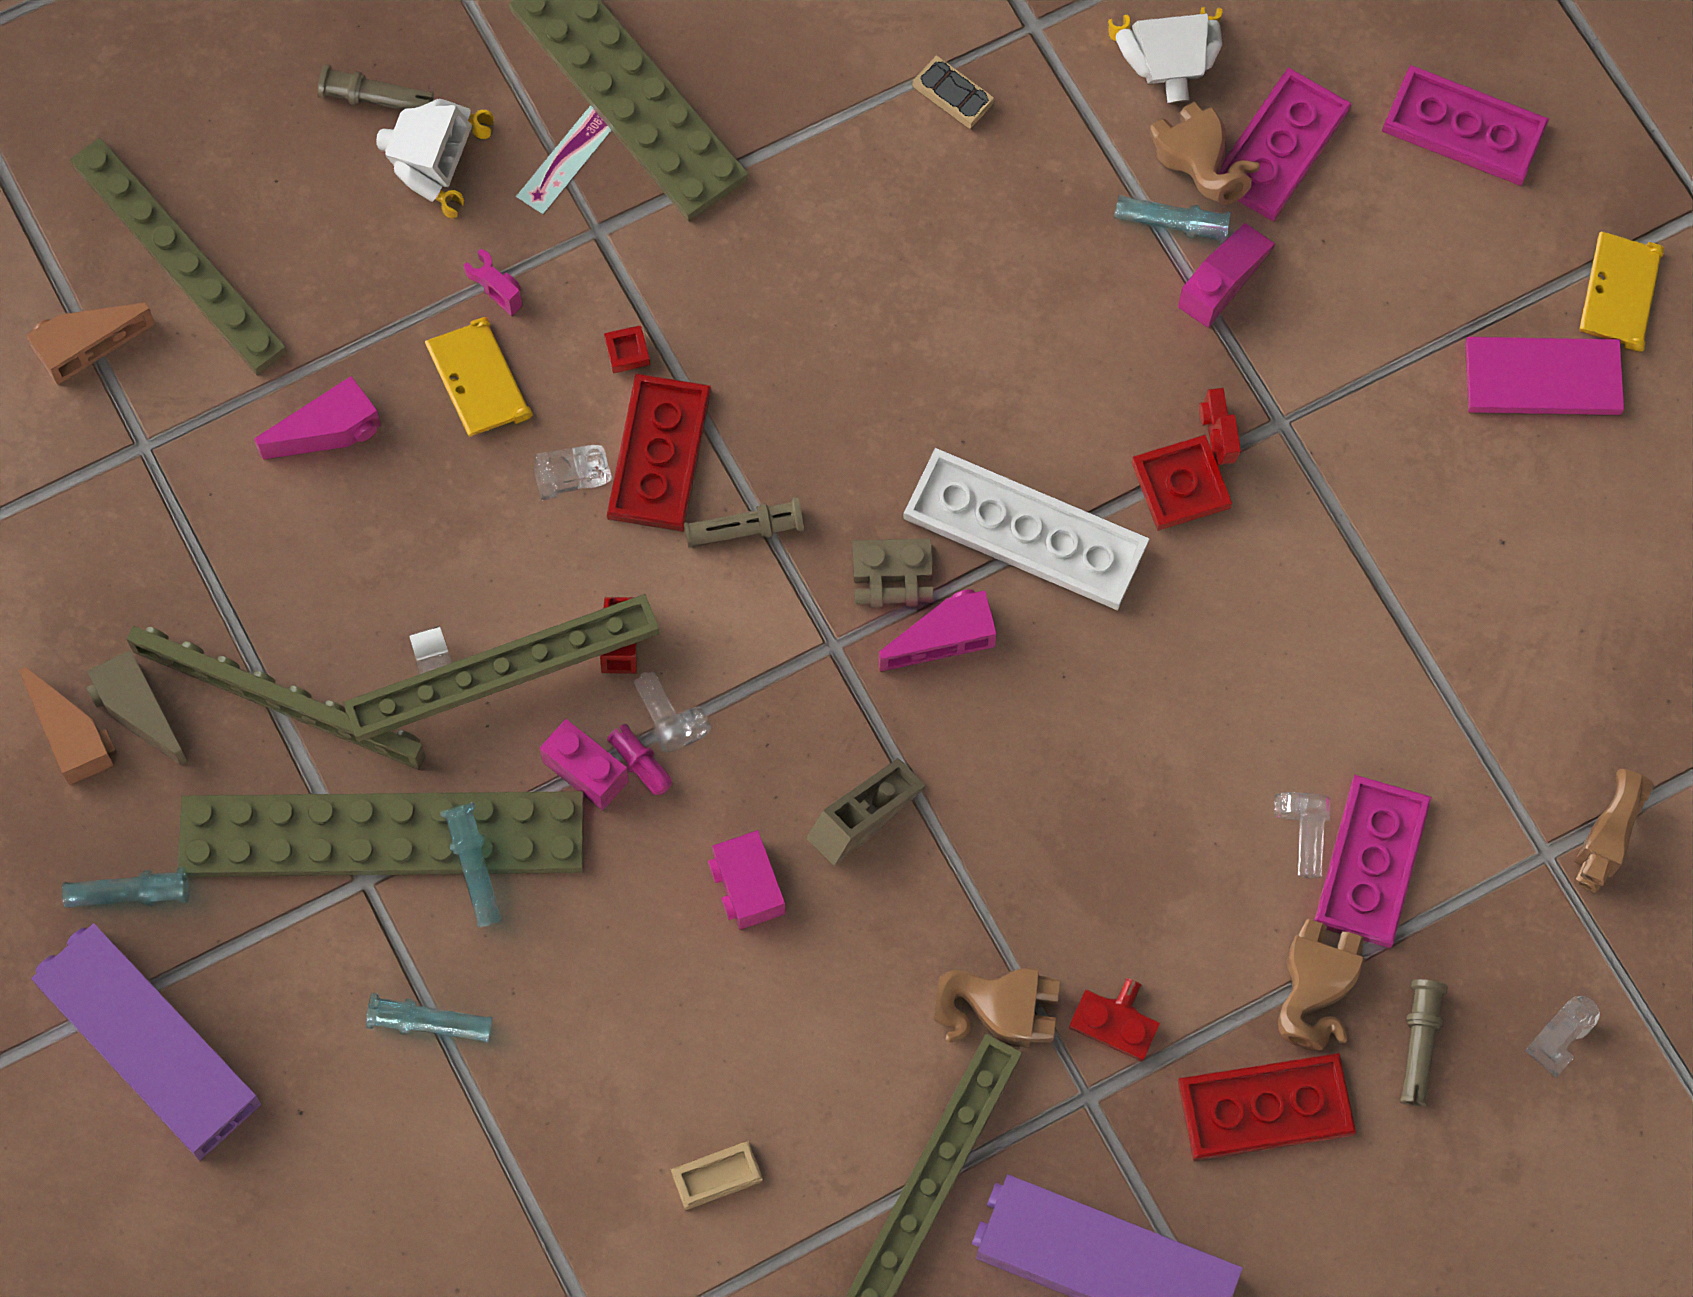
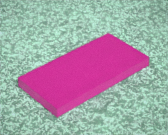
[1382,65,1549,186]
[1219,67,1352,222]
[1465,337,1624,415]
[1314,775,1432,948]

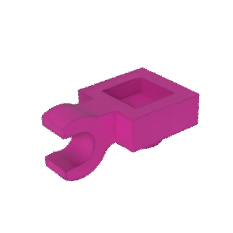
[463,249,522,316]

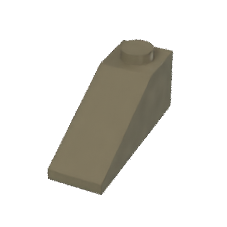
[86,650,188,765]
[806,758,926,866]

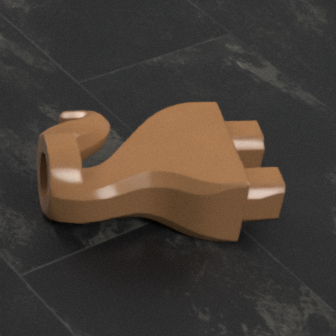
[1150,102,1260,205]
[1574,769,1654,893]
[1278,919,1364,1050]
[934,968,1060,1048]

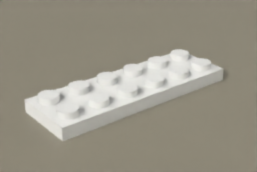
[903,448,1149,610]

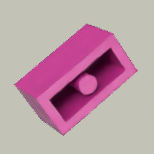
[540,719,629,811]
[708,830,785,930]

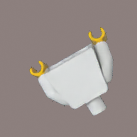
[1108,7,1223,103]
[376,99,494,218]

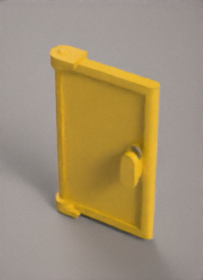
[1579,232,1664,352]
[425,317,533,437]

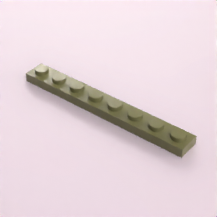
[70,138,287,376]
[343,594,660,743]
[126,625,426,770]
[846,1034,1022,1297]

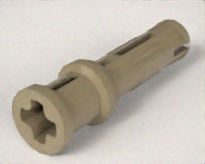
[317,64,434,110]
[684,497,804,548]
[1400,979,1448,1107]

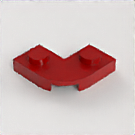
[1199,388,1241,465]

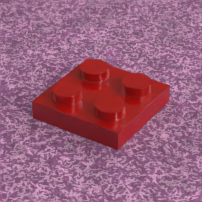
[1131,435,1232,531]

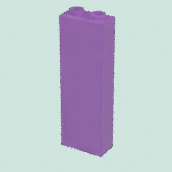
[31,923,262,1161]
[972,1174,1243,1297]

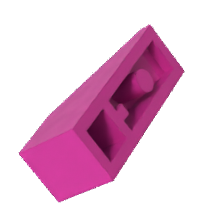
[1178,223,1275,328]
[254,376,381,460]
[878,589,997,672]

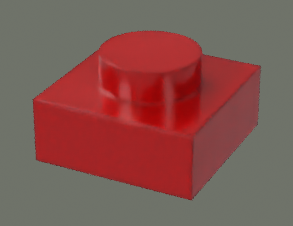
[604,325,650,374]

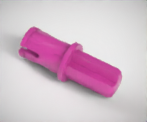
[607,724,673,795]

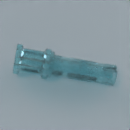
[1114,195,1232,244]
[440,802,503,927]
[62,867,189,908]
[366,993,493,1043]

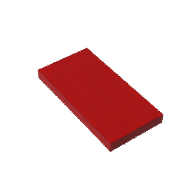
[607,374,711,532]
[1178,1053,1356,1161]

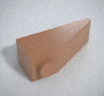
[26,302,155,385]
[19,667,116,785]

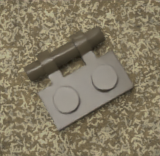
[852,538,933,608]

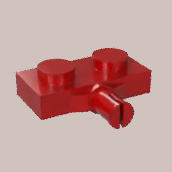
[1069,978,1160,1062]

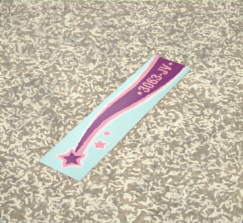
[516,105,611,214]

